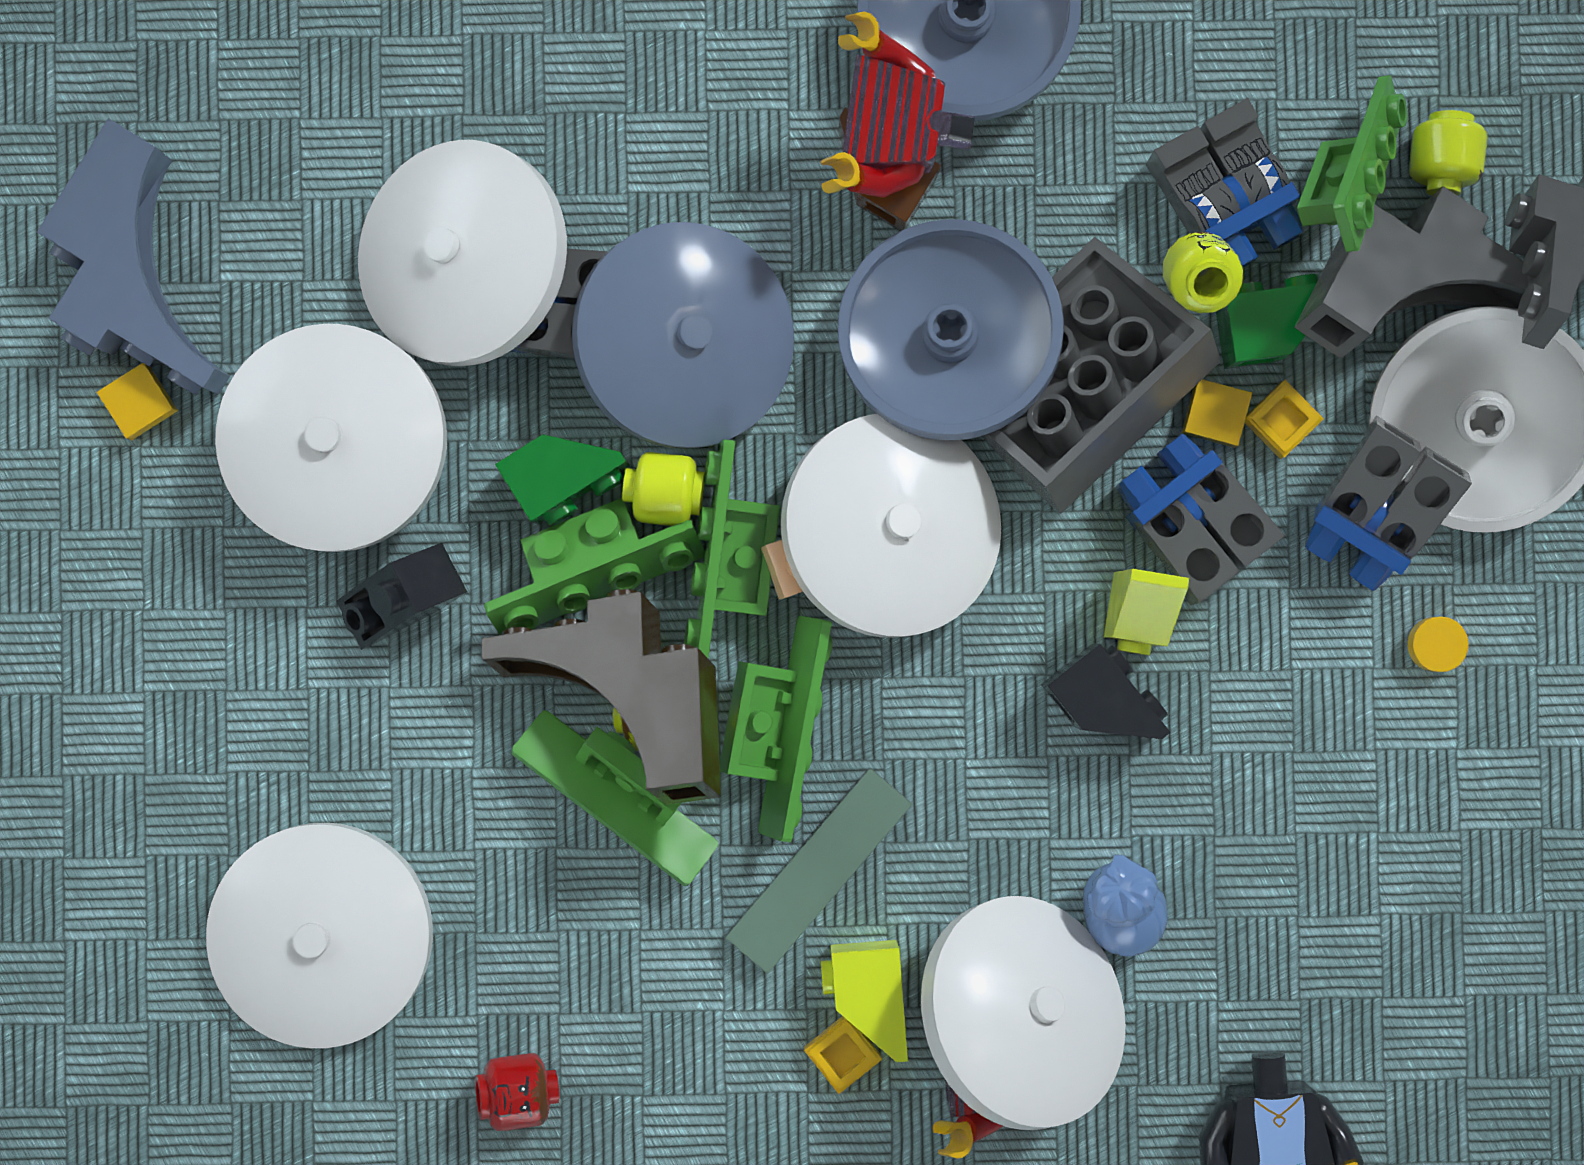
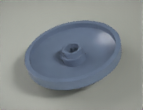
[857,0,1081,121]
[838,219,1063,440]
[572,222,794,449]

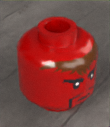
[475,1053,559,1131]

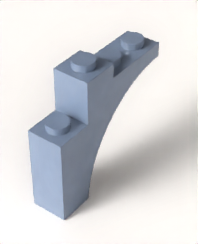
[37,118,230,395]

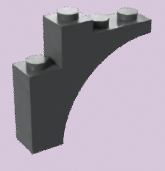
[1505,174,1584,349]
[1294,186,1528,358]

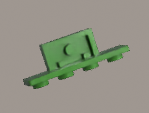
[1297,75,1407,252]
[684,439,780,659]
[484,498,705,635]
[720,616,833,843]
[511,710,718,886]

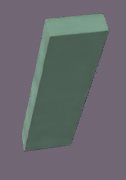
[725,767,913,974]

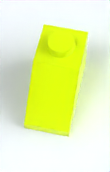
[1104,569,1189,656]
[821,940,908,1062]

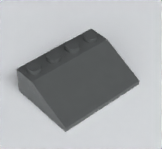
[981,237,1221,514]

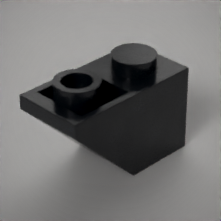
[336,543,467,650]
[1041,644,1171,739]

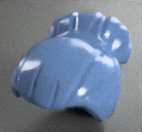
[1083,854,1168,956]

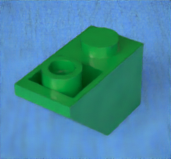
[1216,274,1319,369]
[495,434,630,526]

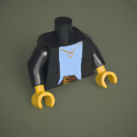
[1198,1051,1364,1165]

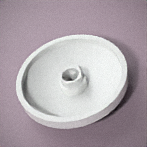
[358,140,567,366]
[1369,306,1584,533]
[215,324,447,552]
[781,414,1001,638]
[206,823,433,1048]
[921,896,1126,1130]

